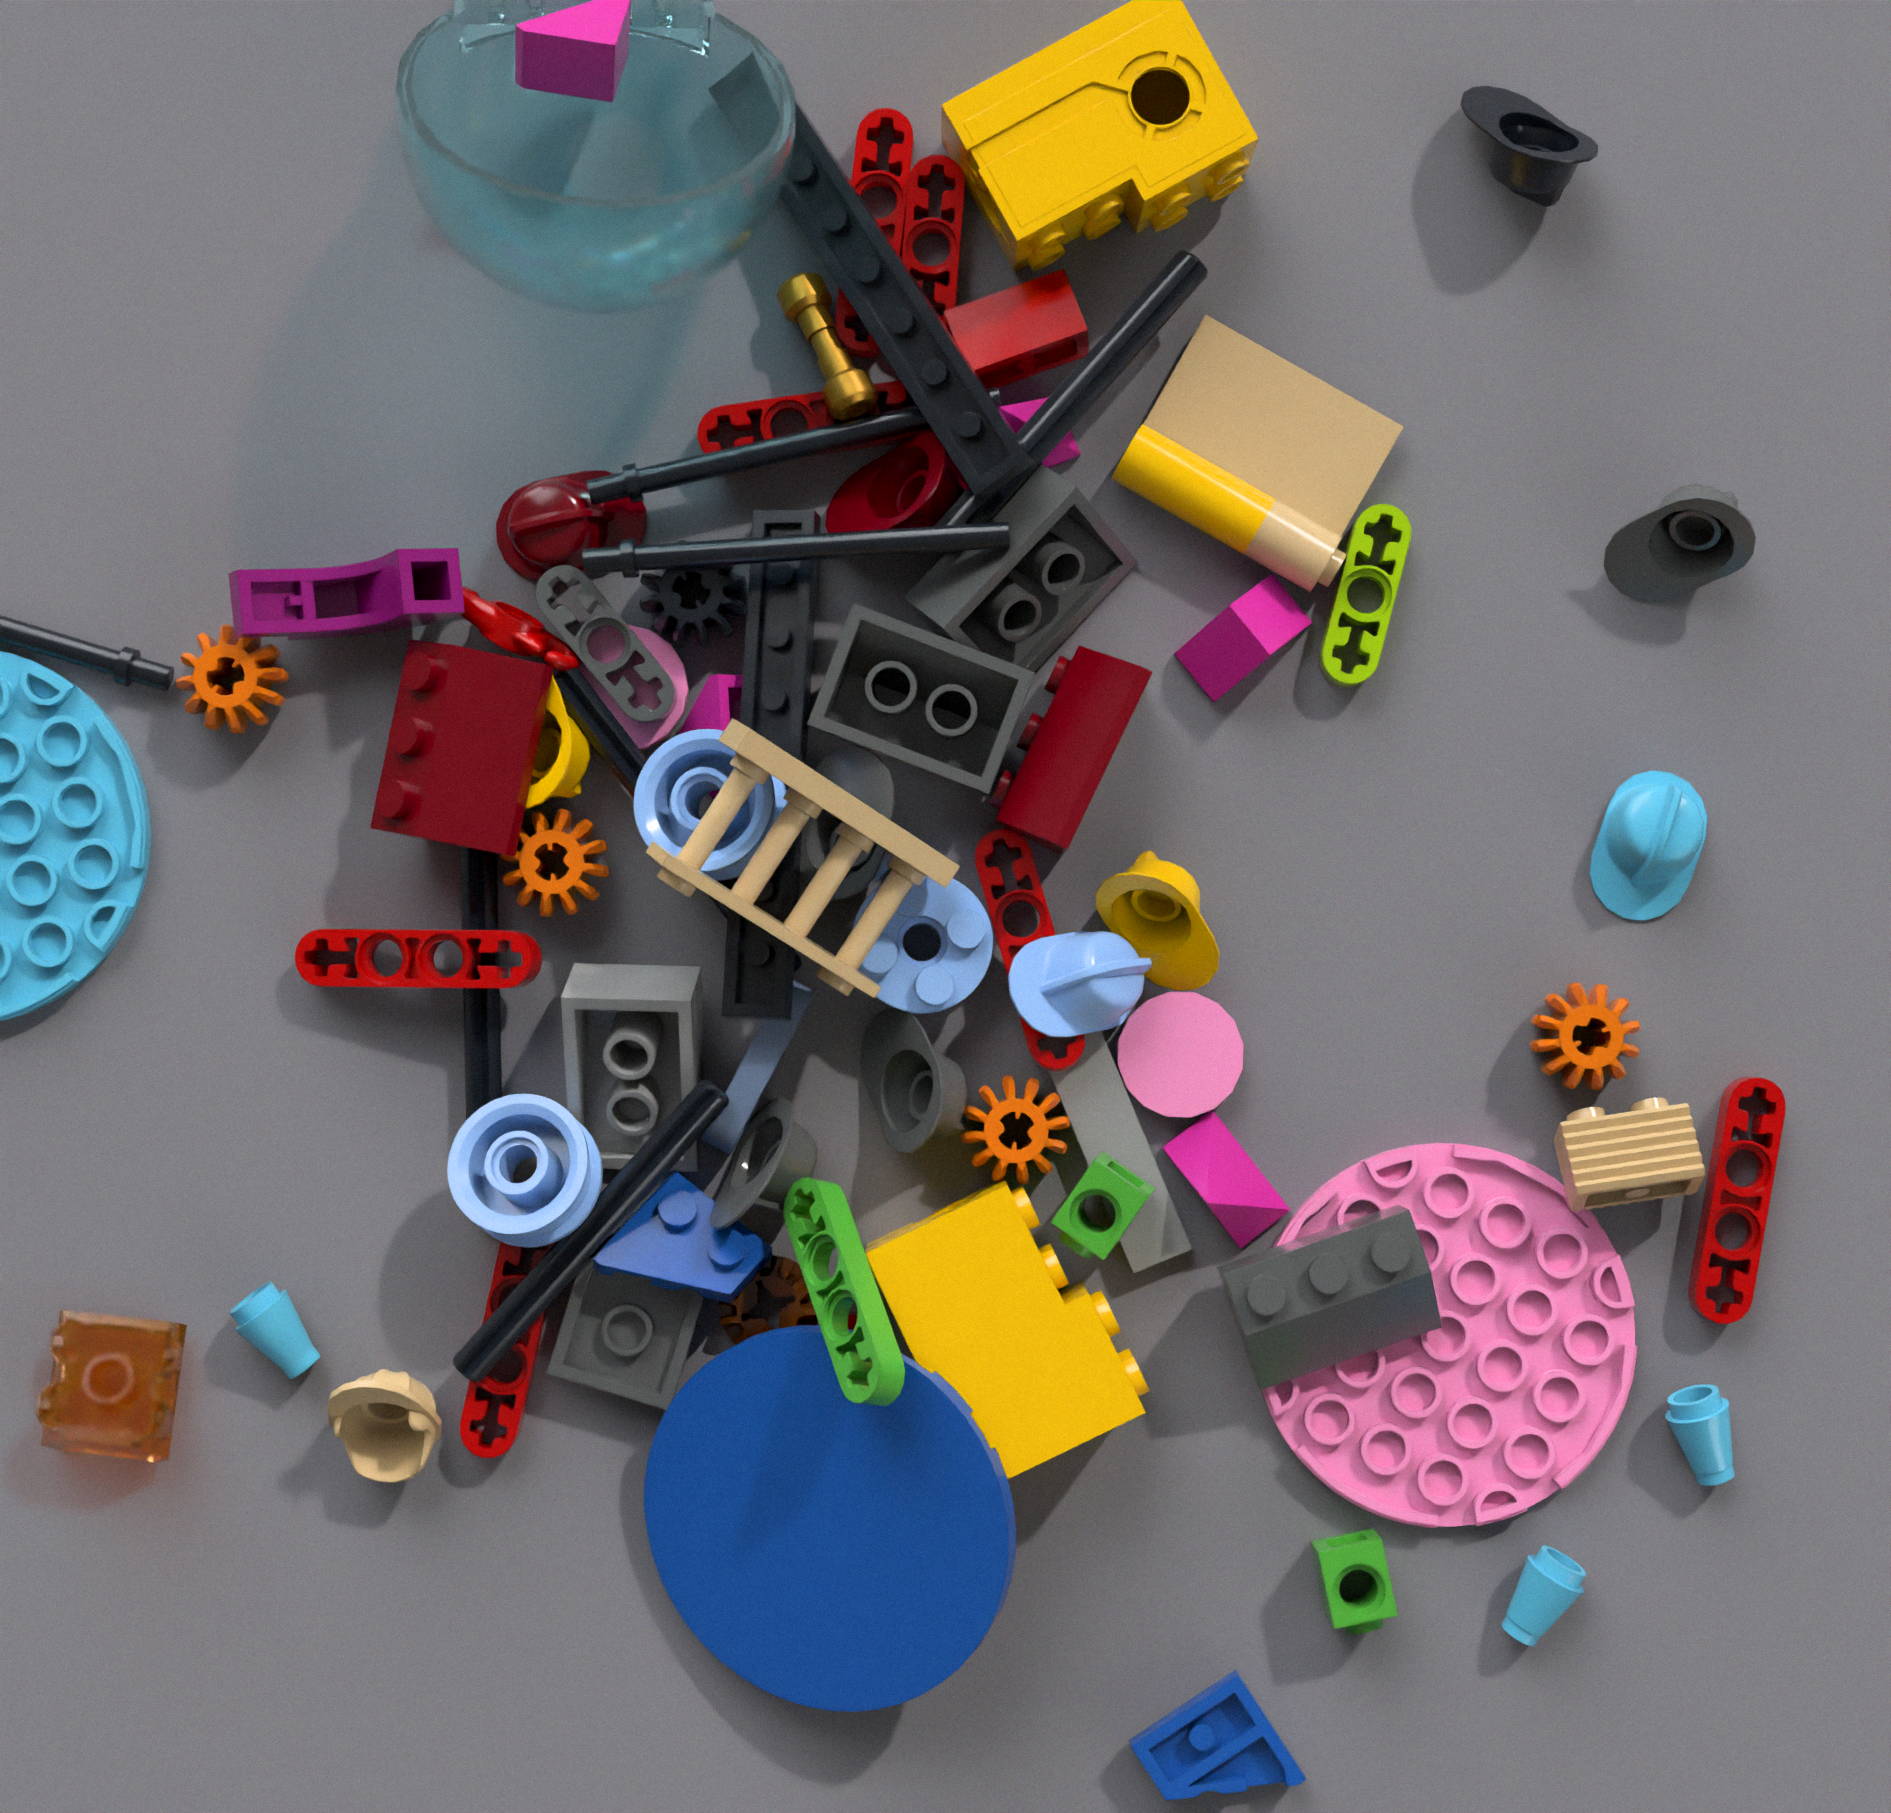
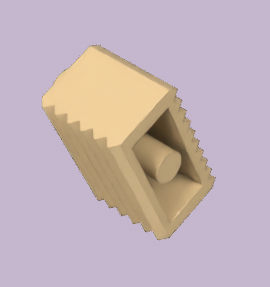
[1553,1098,1705,1212]

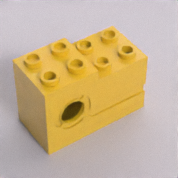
[941,0,1259,272]
[865,1177,1150,1479]

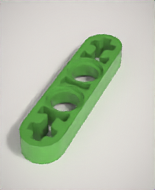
[783,1177,905,1406]

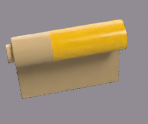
[1111,314,1404,592]

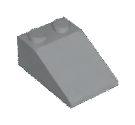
[561,963,703,1172]

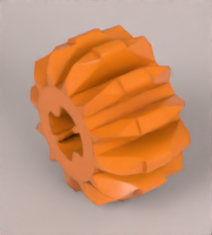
[176,624,289,734]
[500,809,610,917]
[1529,982,1641,1090]
[961,1075,1070,1184]

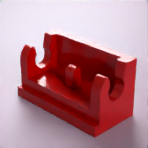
[944,269,1089,389]

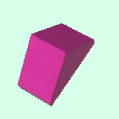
[515,0,631,102]
[1173,574,1312,703]

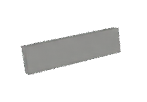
[1038,1031,1192,1274]

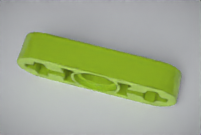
[1319,504,1411,687]

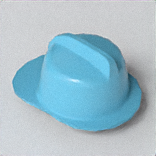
[1589,770,1707,921]

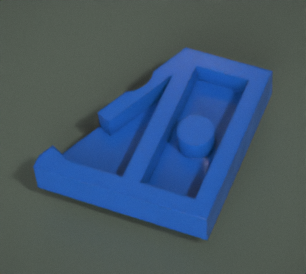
[593,1171,772,1303]
[1129,1670,1307,1801]

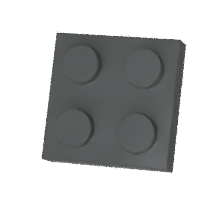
[547,1251,705,1410]

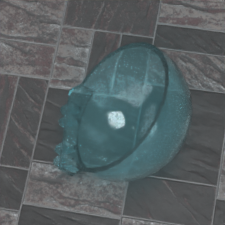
[394,0,795,314]

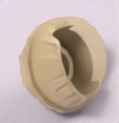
[327,1369,442,1483]

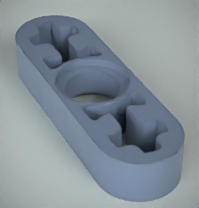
[702,979,816,1155]

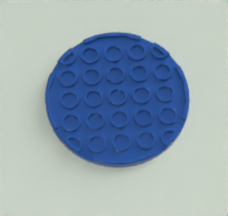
[644,1325,1016,1712]

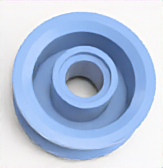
[634,729,788,881]
[852,876,993,1014]
[447,1094,603,1248]

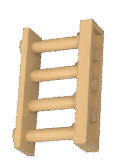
[646,718,960,999]

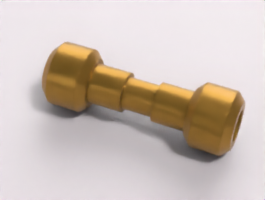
[776,272,878,421]

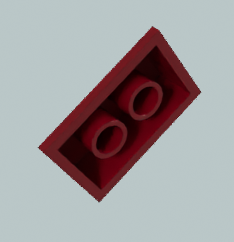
[370,639,554,857]
[989,646,1152,856]

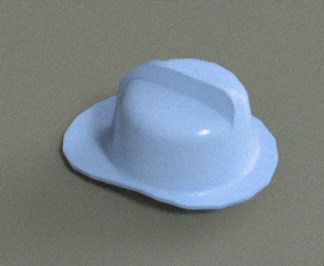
[1008,931,1152,1037]

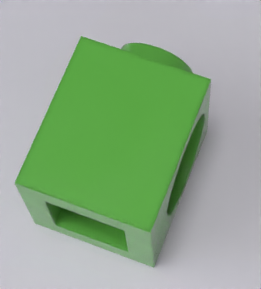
[1051,1151,1156,1260]
[1311,1528,1398,1634]

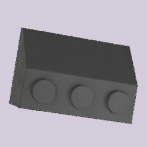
[904,463,1137,672]
[807,603,1035,795]
[1217,1205,1442,1390]

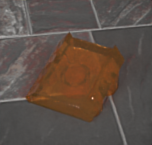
[35,1310,187,1463]

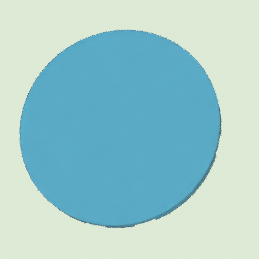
[0,651,152,1022]

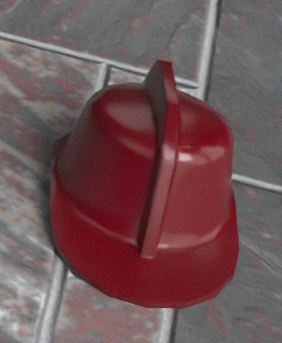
[825,431,967,533]
[496,470,647,581]

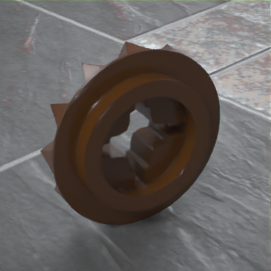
[718,1255,818,1345]

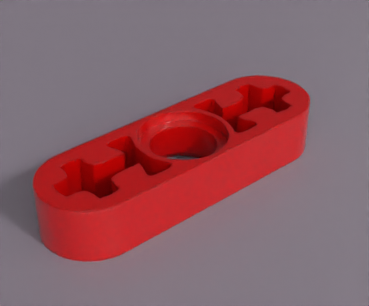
[902,155,965,332]

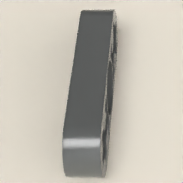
[535,565,677,724]

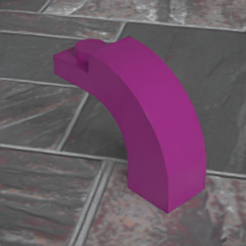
[228,548,465,640]

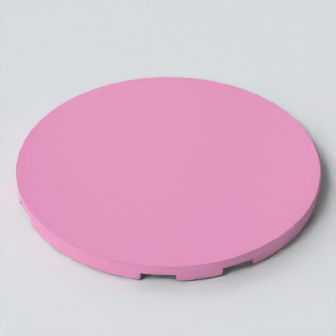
[1261,1143,1637,1528]

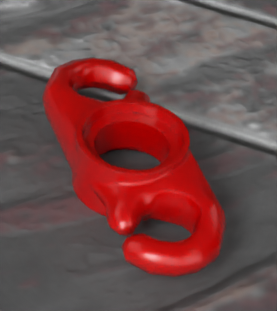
[459,586,580,671]

